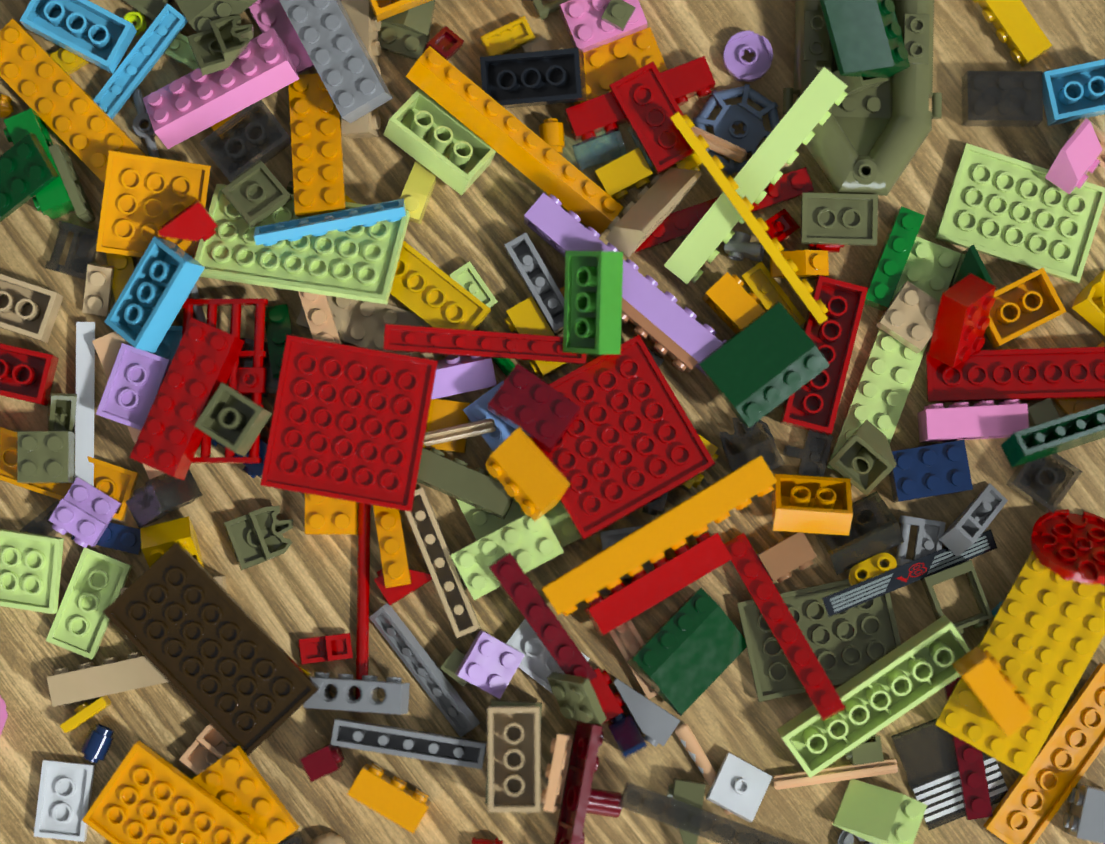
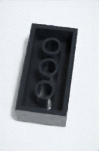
[480,48,587,108]

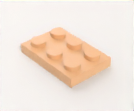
[541,732,574,812]

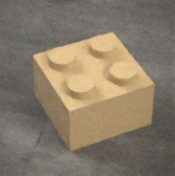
[875,281,940,353]

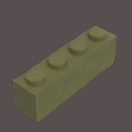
[417,448,514,520]

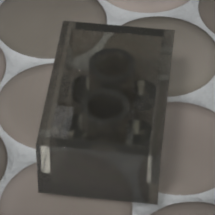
[962,71,1043,127]
[199,100,291,183]

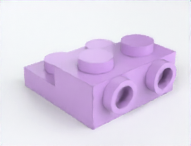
[49,477,122,548]

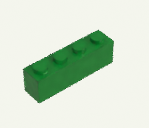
[864,206,925,311]

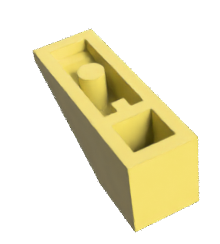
[400,160,437,225]

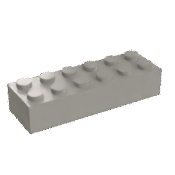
[279,0,393,123]

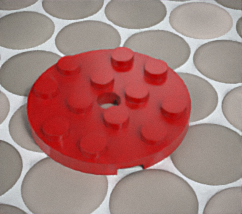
[1030,509,1105,585]

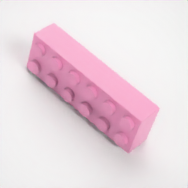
[142,28,299,149]

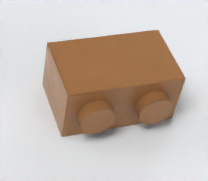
[757,532,817,583]

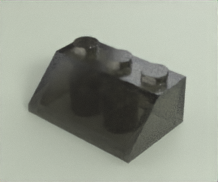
[814,491,904,575]

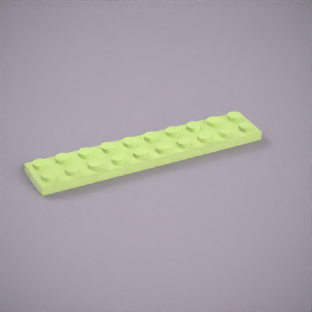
[826,237,962,472]

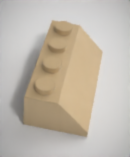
[605,167,702,258]

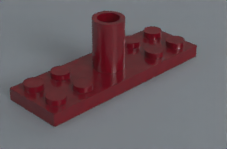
[554,721,623,844]

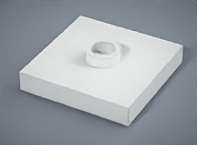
[706,753,773,823]

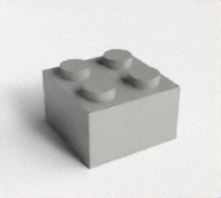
[1063,783,1105,844]

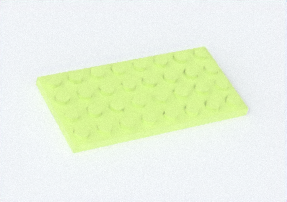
[194,184,410,304]

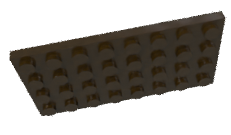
[103,541,319,756]

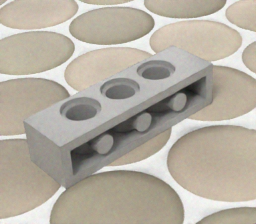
[504,233,564,334]
[304,672,410,715]

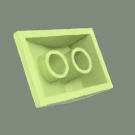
[832,779,927,844]

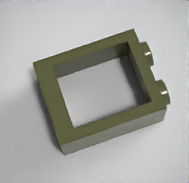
[921,560,993,634]

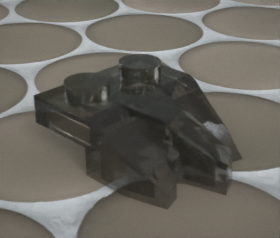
[720,418,785,471]

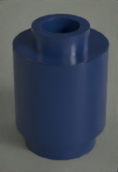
[80,723,114,763]

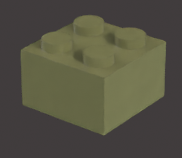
[195,383,272,456]
[17,431,75,484]

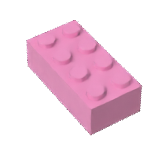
[917,399,1029,443]

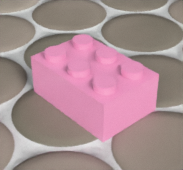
[560,0,648,53]

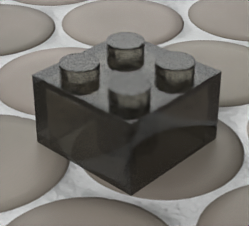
[1006,453,1082,513]

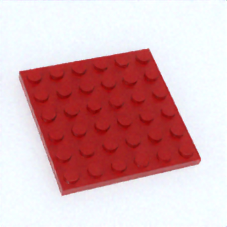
[261,335,438,512]
[532,335,715,540]

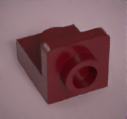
[424,26,464,61]

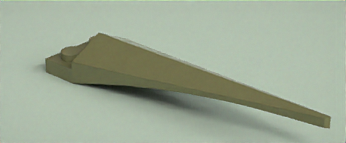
[378,0,436,61]

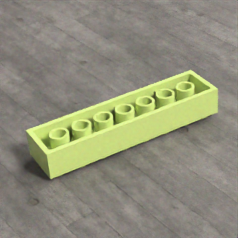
[777,615,971,778]

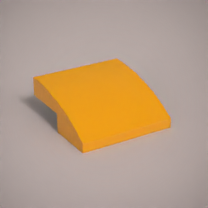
[423,399,470,453]

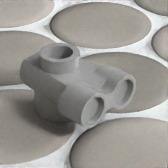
[724,231,765,262]

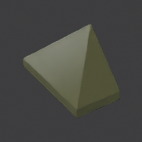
[48,393,77,433]

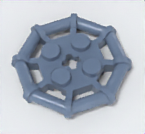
[692,84,780,175]

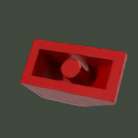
[374,568,433,605]

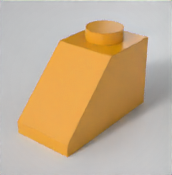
[770,250,829,279]

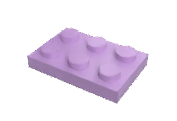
[96,343,171,430]

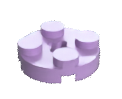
[723,31,773,82]

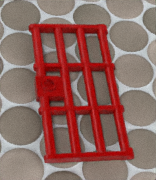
[181,298,268,464]

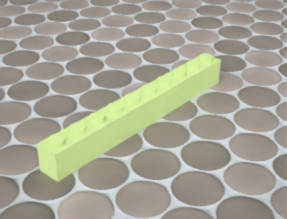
[664,67,848,284]

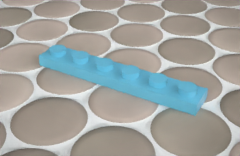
[94,3,188,119]
[254,198,406,246]

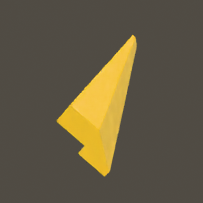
[1072,270,1105,336]

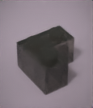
[126,470,202,528]

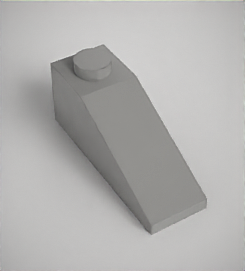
[939,484,1008,557]
[613,678,680,747]

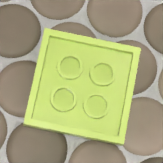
[0,529,64,614]

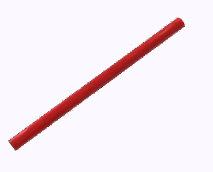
[355,503,371,699]

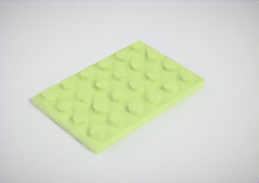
[935,143,1105,284]

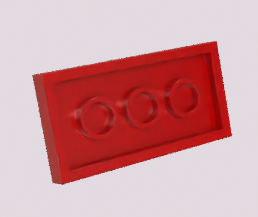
[609,61,695,173]

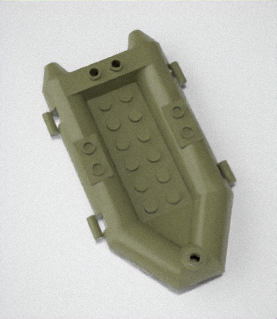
[783,0,942,196]

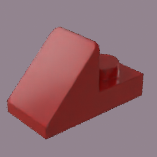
[765,208,800,243]

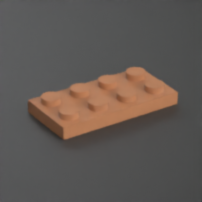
[621,298,698,374]

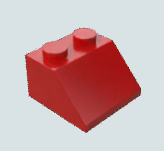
[157,199,217,242]

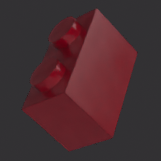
[300,743,345,782]

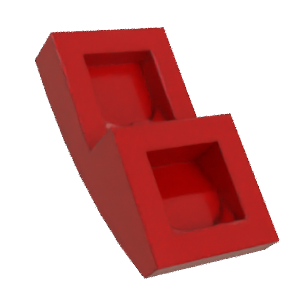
[297,633,353,665]

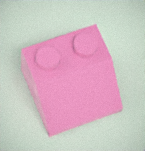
[1045,119,1102,195]

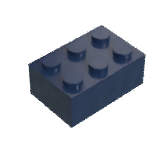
[889,440,973,502]

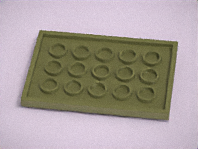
[737,575,901,702]

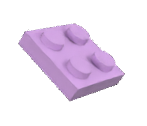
[455,630,525,699]

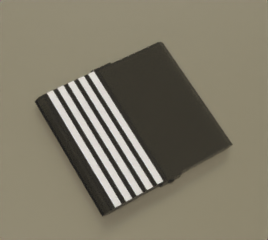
[891,718,1008,830]

